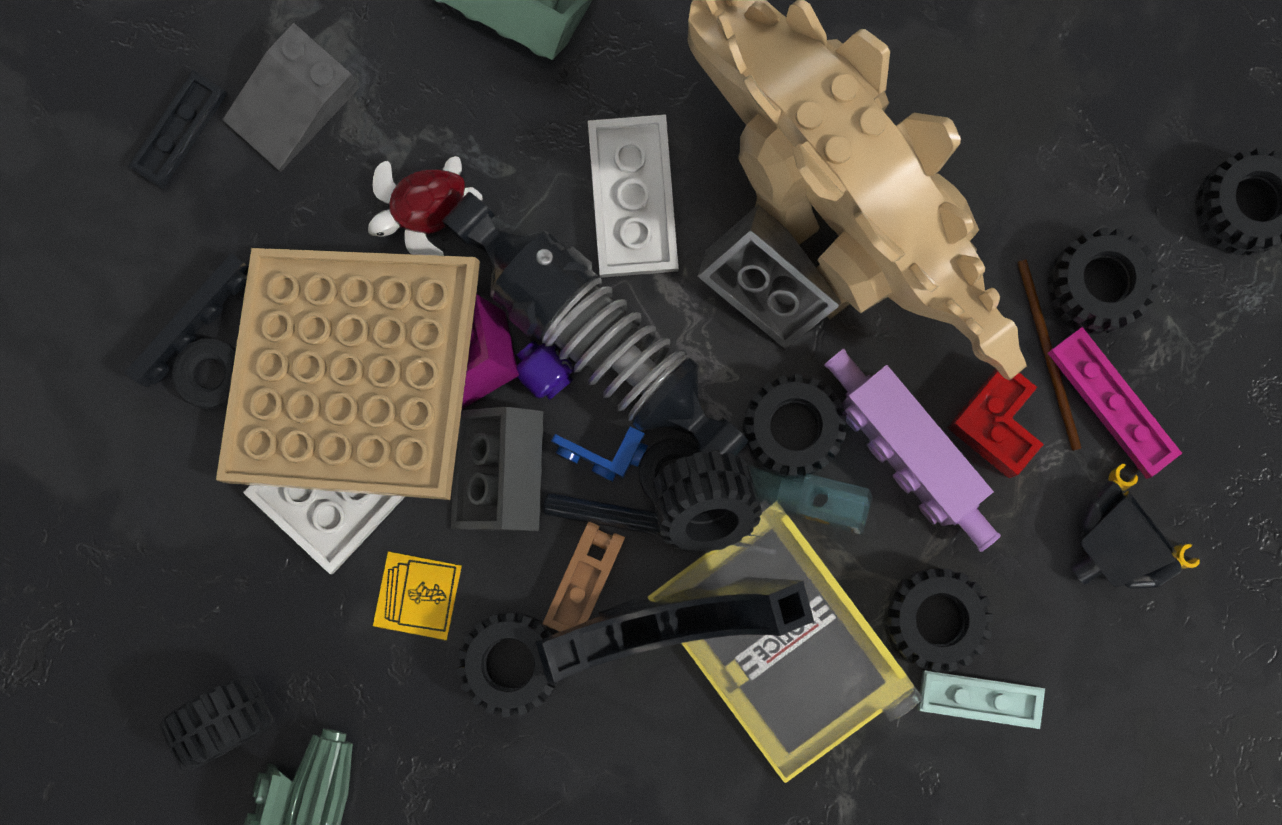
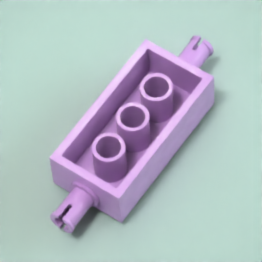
[825,349,1001,552]

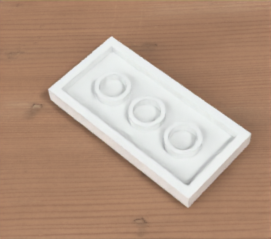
[588,115,679,278]

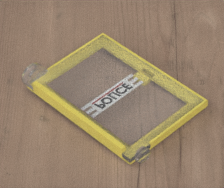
[647,499,923,783]

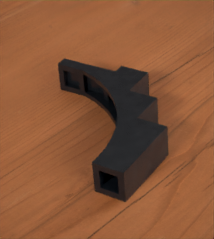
[536,577,814,683]

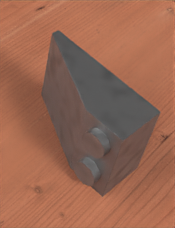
[223,23,359,172]
[697,205,841,349]

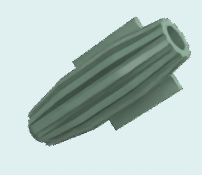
[244,728,353,825]

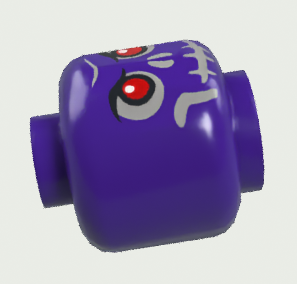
[516,340,573,400]

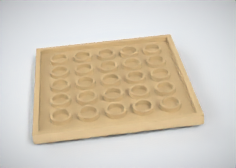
[216,248,480,500]

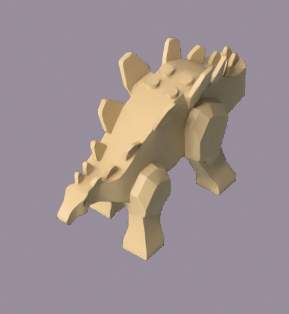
[687,0,1027,380]

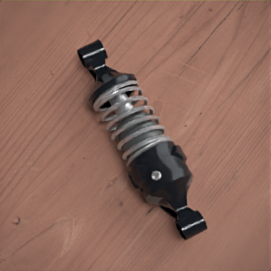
[442,192,749,457]

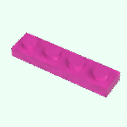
[1048,327,1182,479]

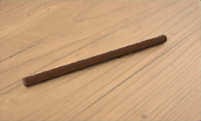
[1017,259,1082,451]

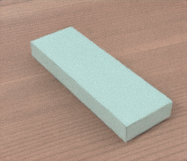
[917,670,1045,729]

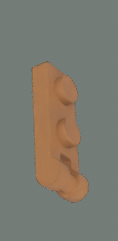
[542,522,625,632]

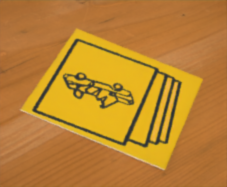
[373,552,462,640]

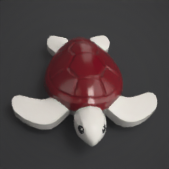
[368,156,483,256]

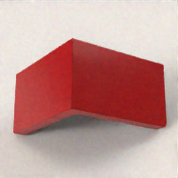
[947,369,1044,478]

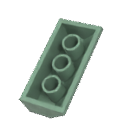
[434,0,592,60]

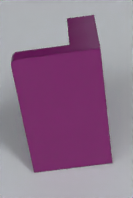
[462,294,519,409]

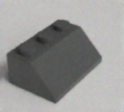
[451,407,543,531]

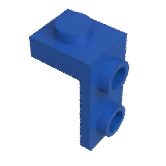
[551,426,648,482]

